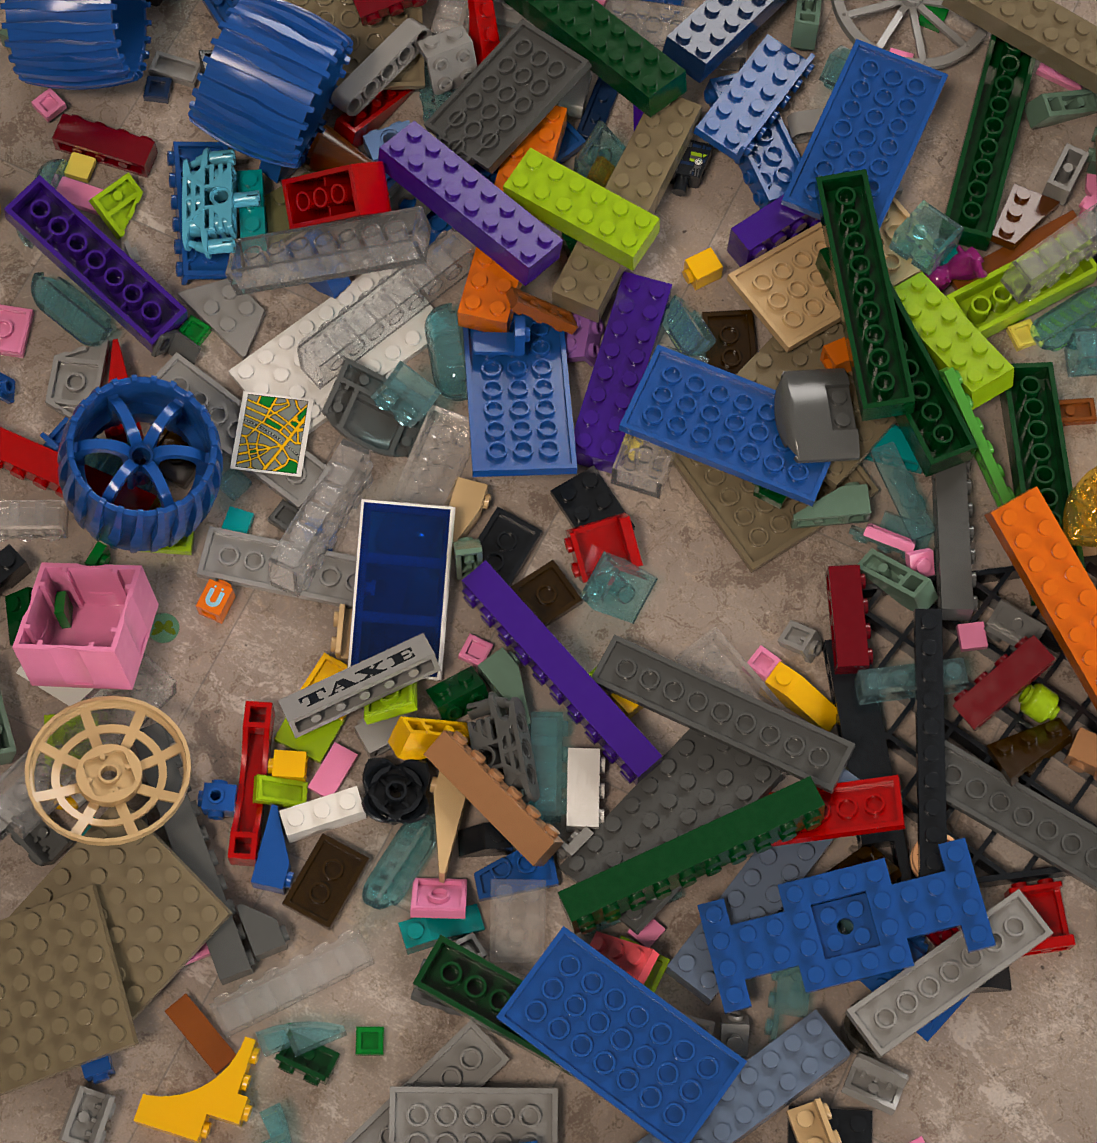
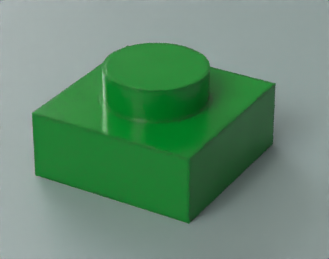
[84,542,111,566]

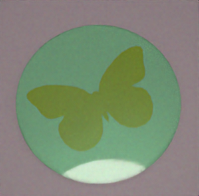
[150,613,179,643]

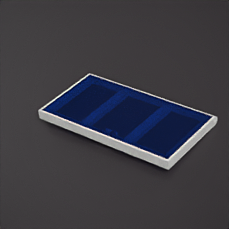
[347,499,456,681]

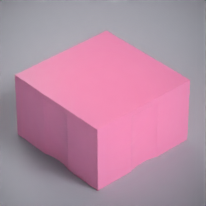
[12,562,159,690]

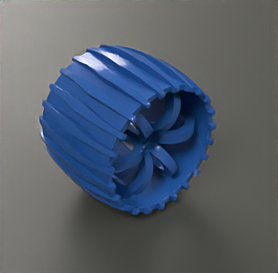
[0,0,152,90]
[188,0,353,169]
[57,374,223,553]

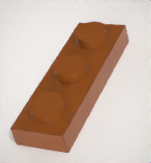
[506,287,578,335]

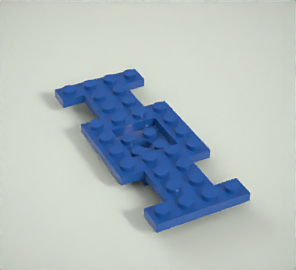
[697,838,996,1014]

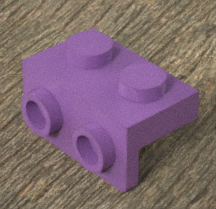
[564,313,604,367]

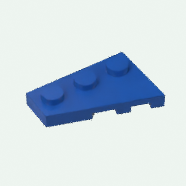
[474,850,559,902]

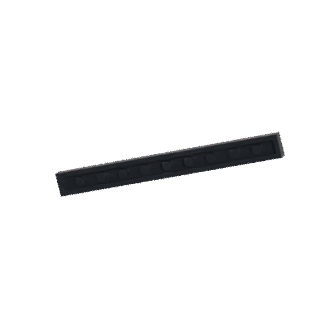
[913,609,947,877]

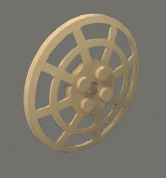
[25,696,191,846]

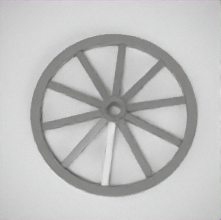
[831,0,988,70]

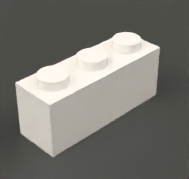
[566,748,605,833]
[279,786,366,843]

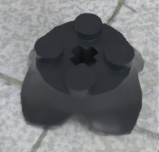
[361,757,431,825]

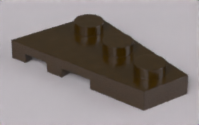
[987,717,1072,787]

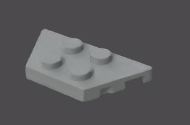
[178,277,265,360]
[45,339,110,418]

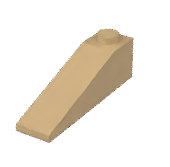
[429,477,491,580]
[430,771,467,883]

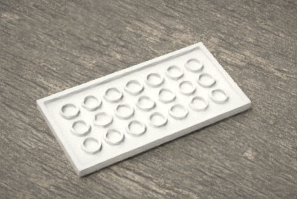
[228,257,450,435]

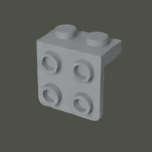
[417,25,477,95]

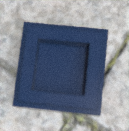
[143,75,172,104]

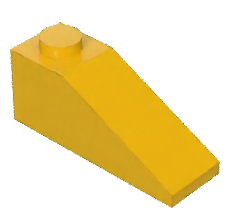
[762,661,837,732]
[388,716,471,760]

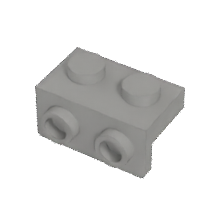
[841,1053,909,1116]
[58,1085,116,1143]

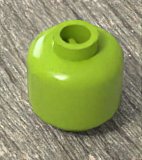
[1018,683,1060,723]

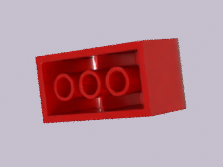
[281,161,392,230]

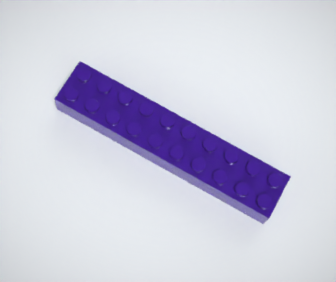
[462,560,662,785]

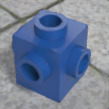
[198,780,238,820]

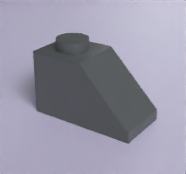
[236,904,290,961]

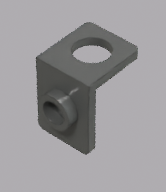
[151,329,201,365]

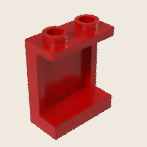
[564,513,643,583]
[1004,878,1076,957]

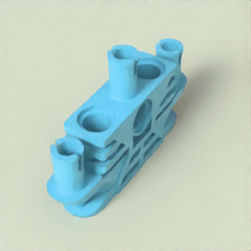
[182,147,261,259]

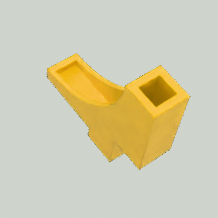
[133,1036,261,1143]

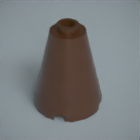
[304,125,374,173]

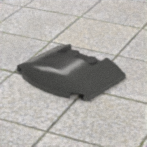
[321,357,437,458]
[774,368,860,463]

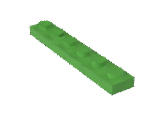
[938,367,1015,508]

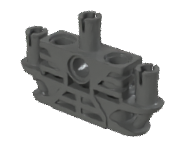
[467,692,540,804]

